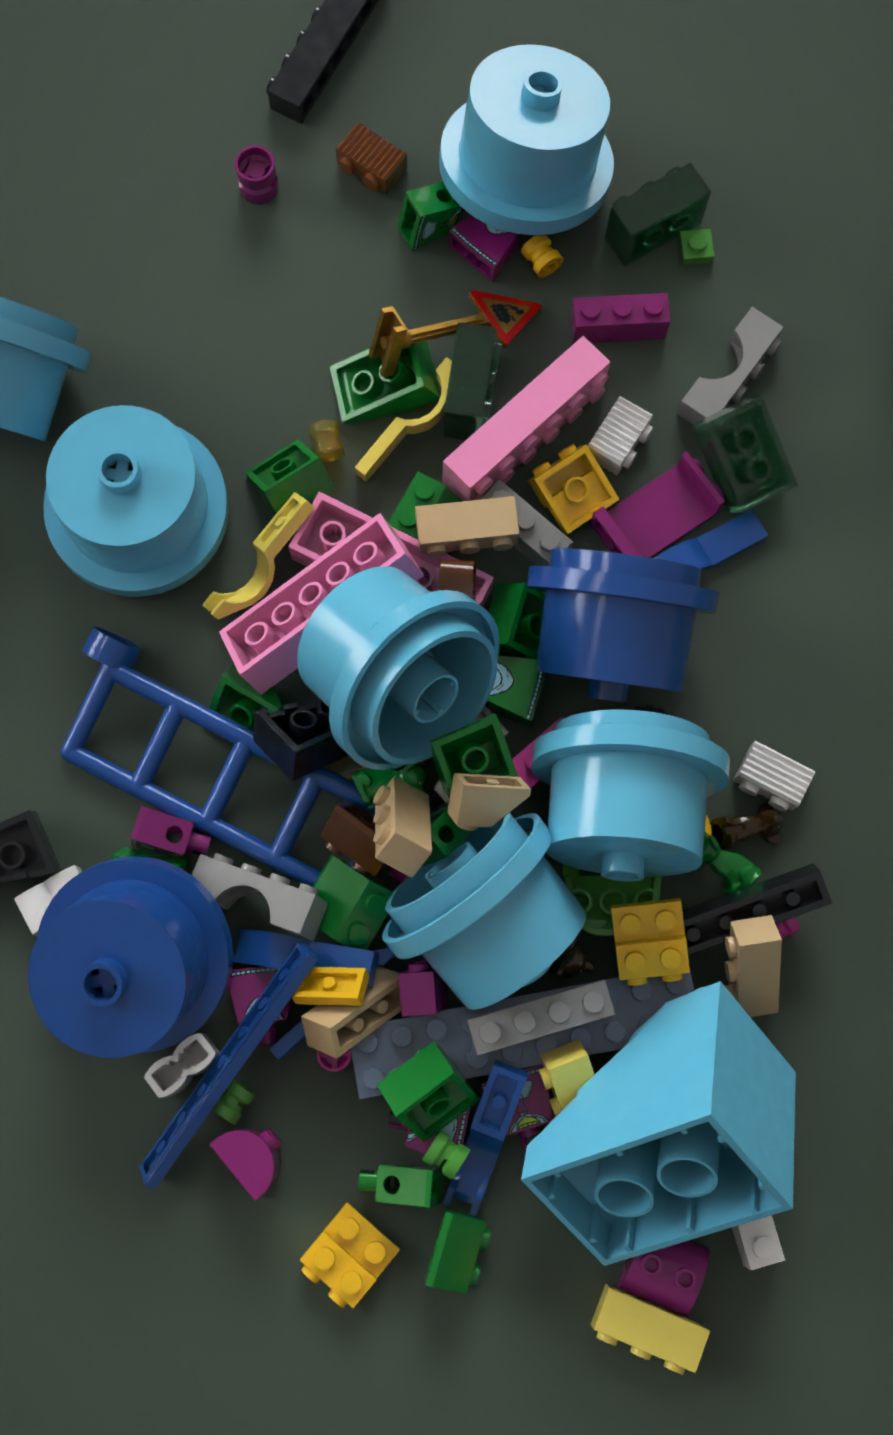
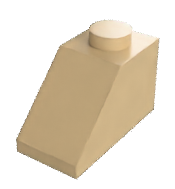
[447,773,531,831]

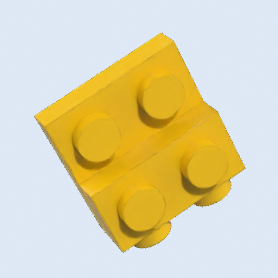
[528,443,619,534]
[610,898,690,986]
[300,1201,401,1308]

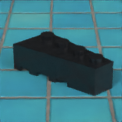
[253,698,349,782]
[0,810,62,884]

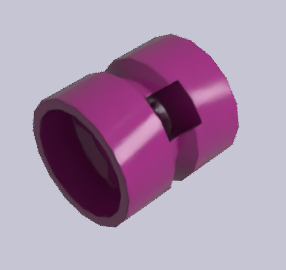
[234,145,279,204]

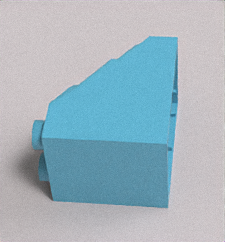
[521,981,796,1266]

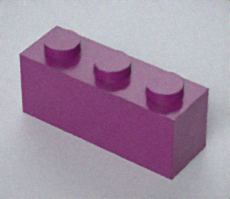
[570,293,670,344]

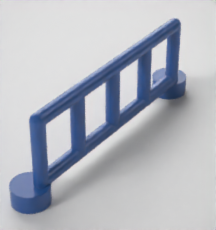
[60,626,436,887]

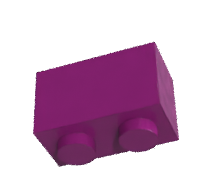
[398,960,449,1017]

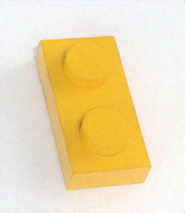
[292,967,369,1006]

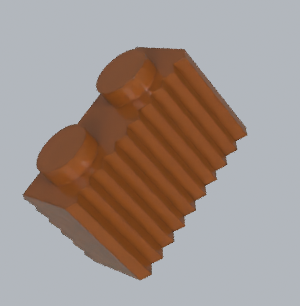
[336,122,407,195]

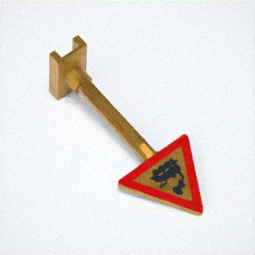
[368,290,542,377]

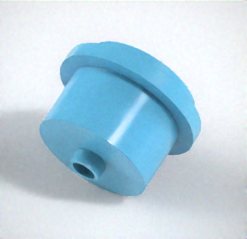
[439,45,614,235]
[0,297,92,442]
[43,405,229,597]
[297,566,499,770]
[531,709,730,882]
[382,812,586,1010]

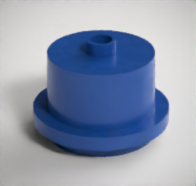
[526,548,719,703]
[28,856,233,1058]

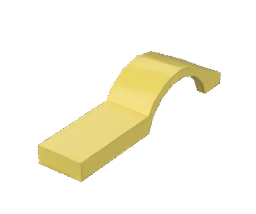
[355,357,453,482]
[202,492,315,620]

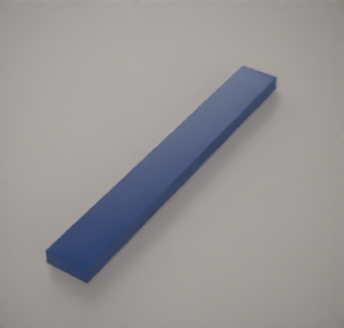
[139,940,318,1190]

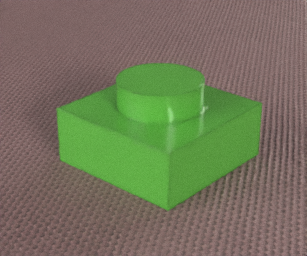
[678,229,715,265]

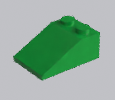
[330,329,441,424]

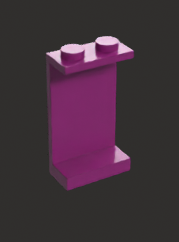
[590,451,725,558]

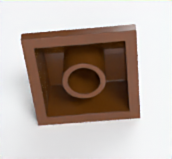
[320,800,387,877]

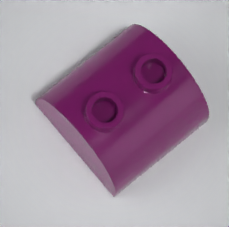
[209,1129,283,1201]
[616,1240,710,1317]

